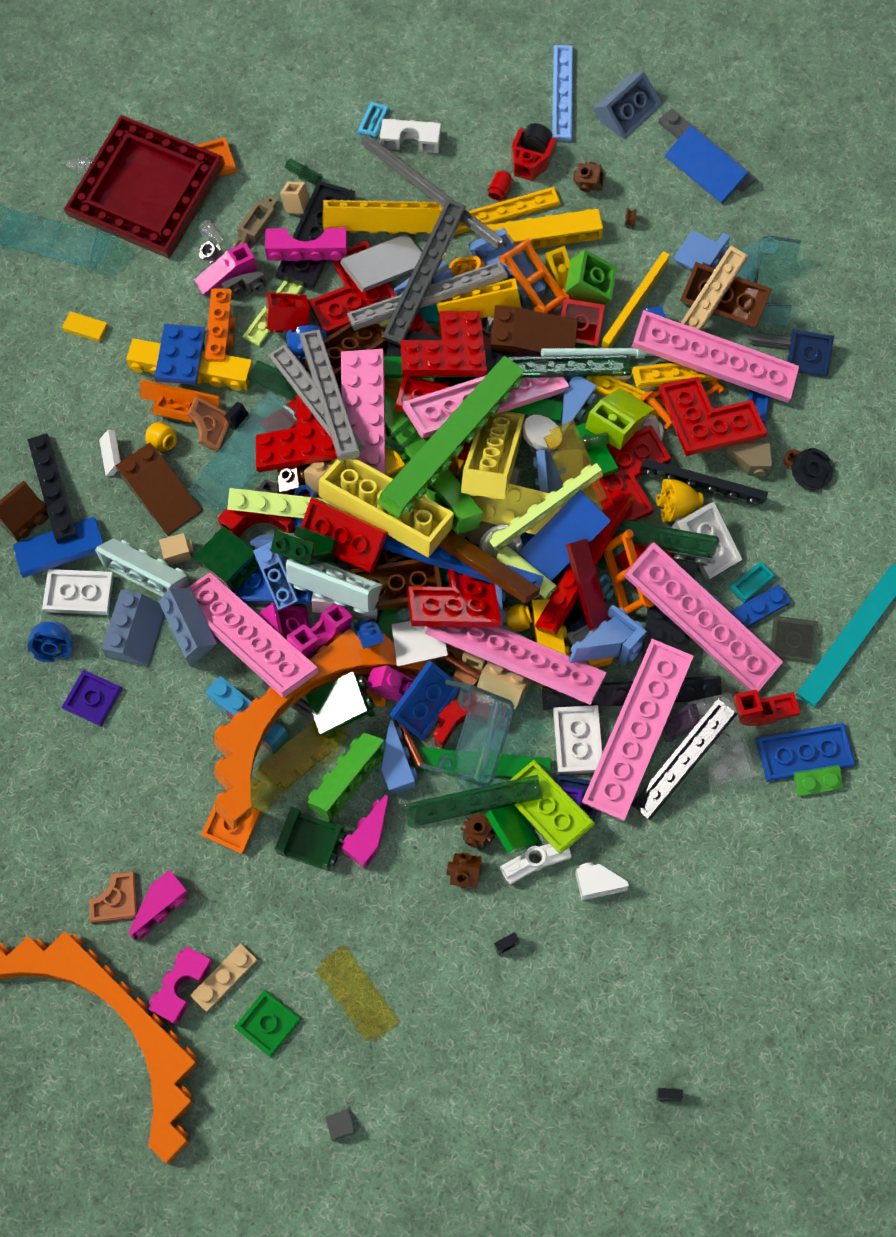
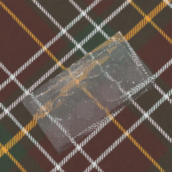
[685,692,757,794]

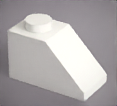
[575,863,629,900]

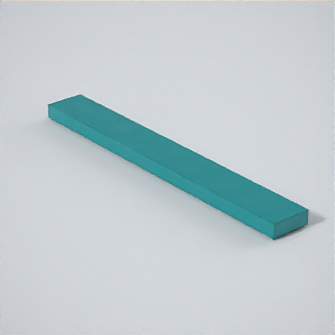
[796,563,896,708]

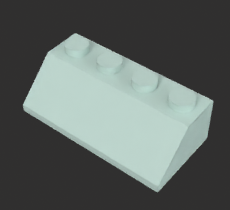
[95,538,190,597]
[286,559,382,614]

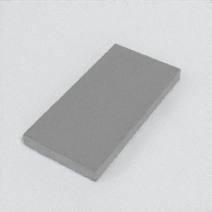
[340,234,422,293]

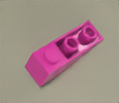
[195,242,257,296]
[367,665,414,703]
[342,795,389,869]
[128,870,189,940]

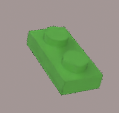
[793,765,843,796]

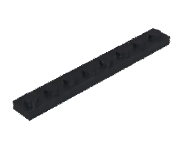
[542,676,722,710]

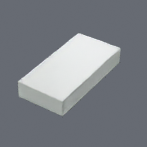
[99,429,121,476]

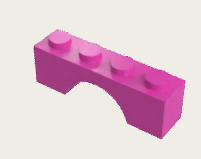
[265,228,347,261]

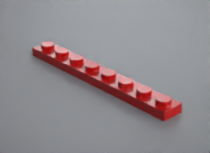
[535,489,635,635]

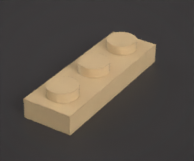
[190,943,258,1013]

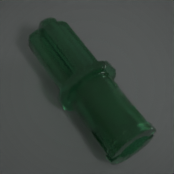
[285,159,323,186]
[567,433,610,451]

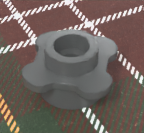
[199,241,221,263]

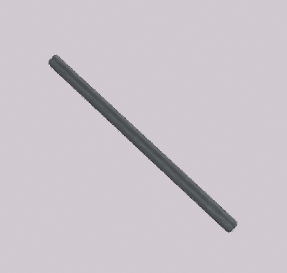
[361,134,504,249]

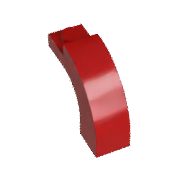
[217,508,296,538]
[733,689,801,726]
[433,695,507,749]

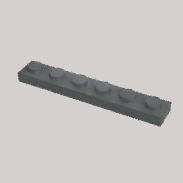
[658,109,756,192]

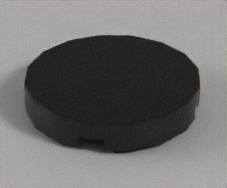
[791,448,833,491]

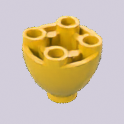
[656,479,703,522]

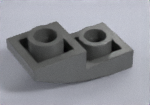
[221,272,266,297]

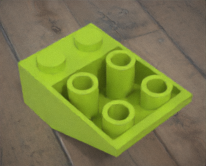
[585,388,655,450]

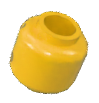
[145,422,177,452]
[502,603,533,632]

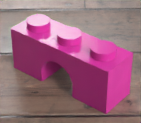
[287,603,353,658]
[149,946,214,1026]

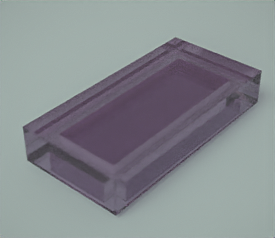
[662,704,701,742]

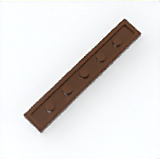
[438,530,540,603]

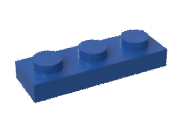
[730,584,791,628]
[354,617,384,649]

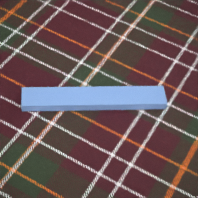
[552,45,573,142]

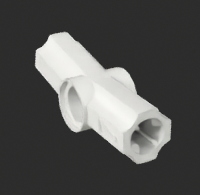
[500,844,571,885]

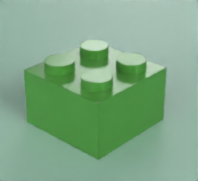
[565,249,617,305]

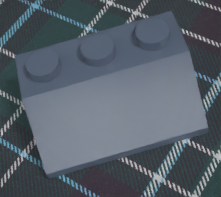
[593,71,662,139]
[158,587,217,666]
[102,589,164,667]

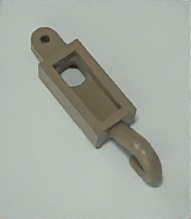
[231,196,277,249]

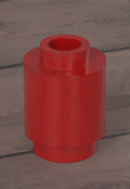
[488,171,513,202]

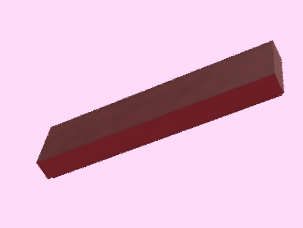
[566,538,609,630]

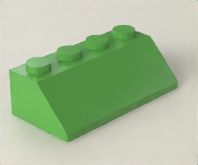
[307,732,385,823]

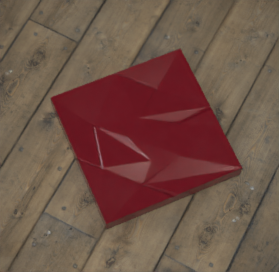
[64,115,225,259]

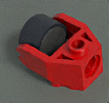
[511,123,557,181]

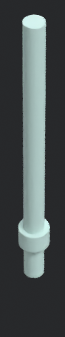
[541,348,655,358]

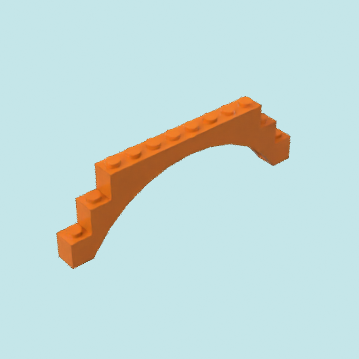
[214,629,436,830]
[0,931,198,1165]

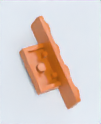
[204,288,236,361]
[140,379,220,423]

